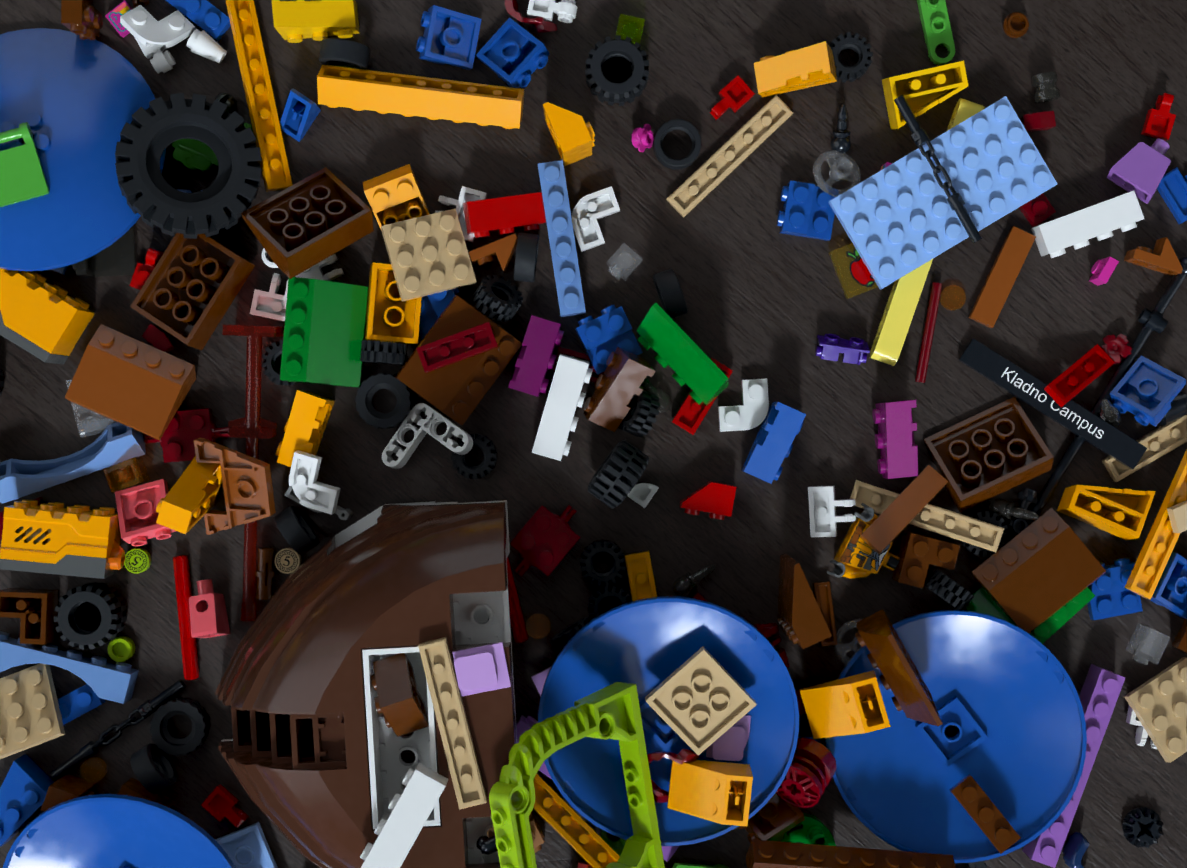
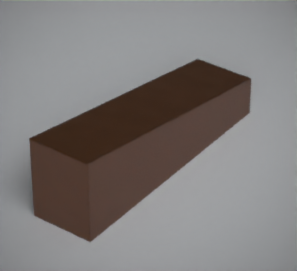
[813,582,838,647]

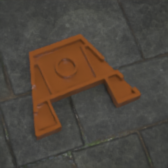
[194,438,276,535]

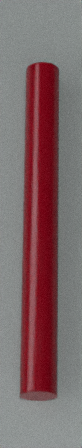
[915,282,942,383]

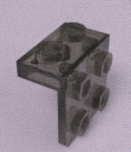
[72,226,136,278]

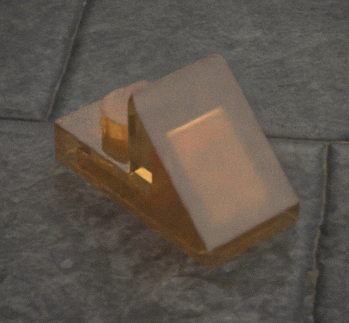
[103,456,150,493]

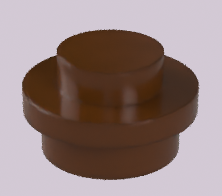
[1003,12,1029,38]

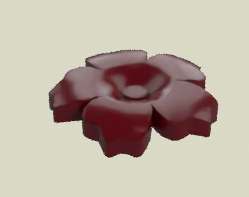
[1101,334,1132,364]

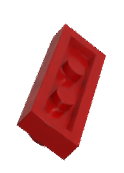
[1044,344,1115,407]
[672,358,733,435]

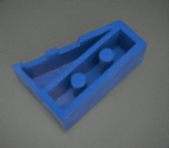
[741,402,806,484]
[0,754,54,847]

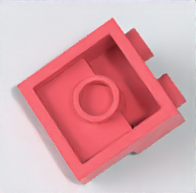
[115,479,176,546]

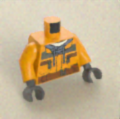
[827,503,900,579]

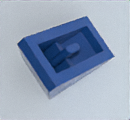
[280,88,321,142]

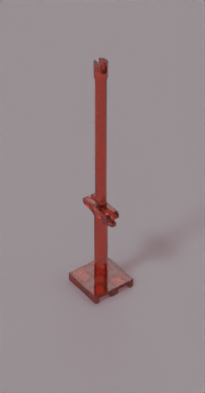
[223,325,284,622]

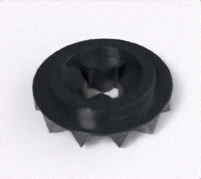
[1122,807,1164,848]

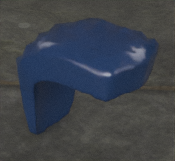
[1063,832,1090,868]

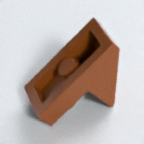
[468,233,518,273]
[1124,237,1183,276]

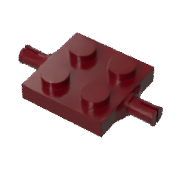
[144,408,232,463]
[510,505,581,576]

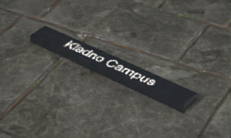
[959,339,1147,469]

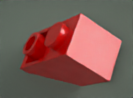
[680,481,737,520]

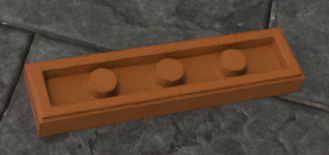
[968,226,1036,328]
[860,465,948,554]

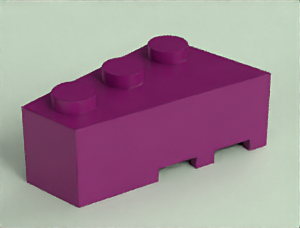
[508,315,564,397]
[872,400,918,479]

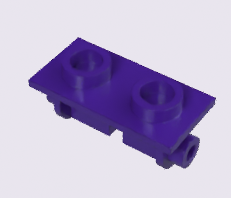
[815,334,870,365]

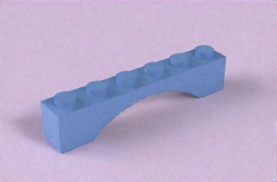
[538,160,586,318]
[0,422,146,504]
[0,631,139,704]

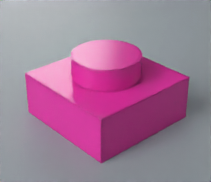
[1089,256,1119,286]

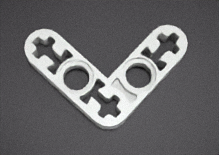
[382,403,473,469]

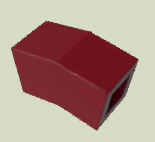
[1021,111,1056,133]
[142,324,177,353]

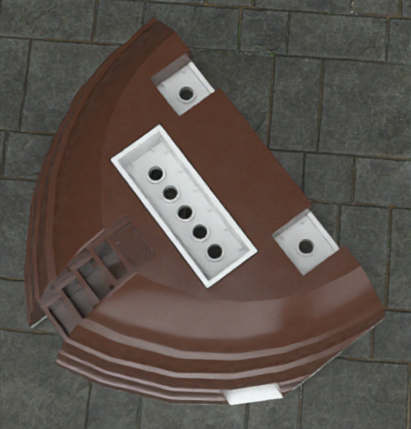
[215,500,517,868]

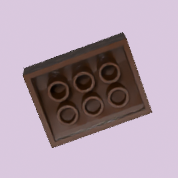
[241,167,374,279]
[130,233,255,351]
[396,295,522,425]
[924,397,1054,512]
[972,508,1106,633]
[777,553,832,649]
[855,609,943,726]

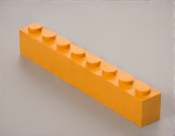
[317,65,524,129]

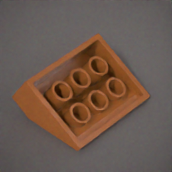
[65,324,196,440]

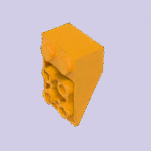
[363,164,430,229]
[800,670,891,739]
[667,760,753,826]

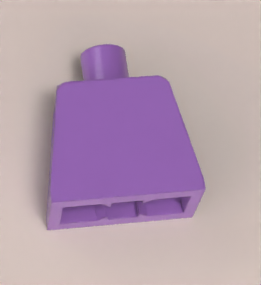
[1107,139,1171,204]

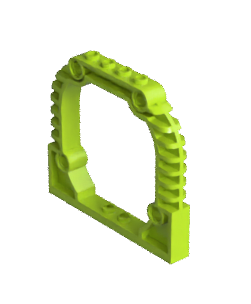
[489,682,665,868]

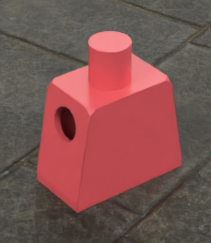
[189,579,230,638]

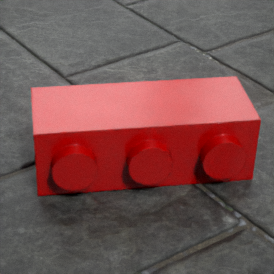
[463,192,546,238]

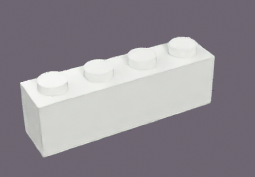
[1031,191,1144,258]
[532,354,593,461]
[360,763,448,868]

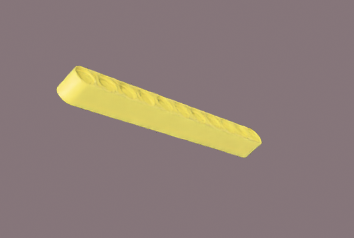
[869,98,985,366]

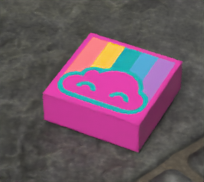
[105,0,132,38]

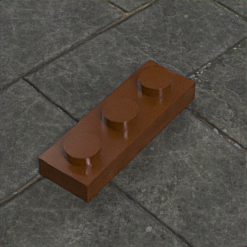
[949,774,1021,854]

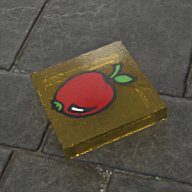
[829,243,878,299]

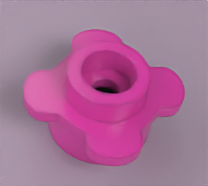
[632,124,654,152]

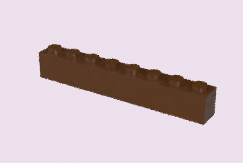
[746,839,956,868]

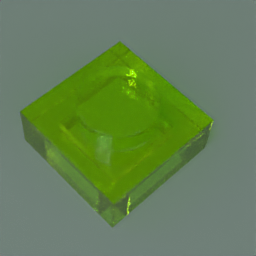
[616,14,645,44]

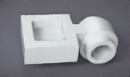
[527,0,578,23]
[135,38,176,74]

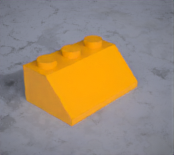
[543,102,595,167]
[365,262,422,344]

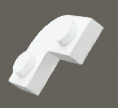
[120,5,195,48]
[571,186,620,252]
[718,378,769,432]
[289,450,341,515]

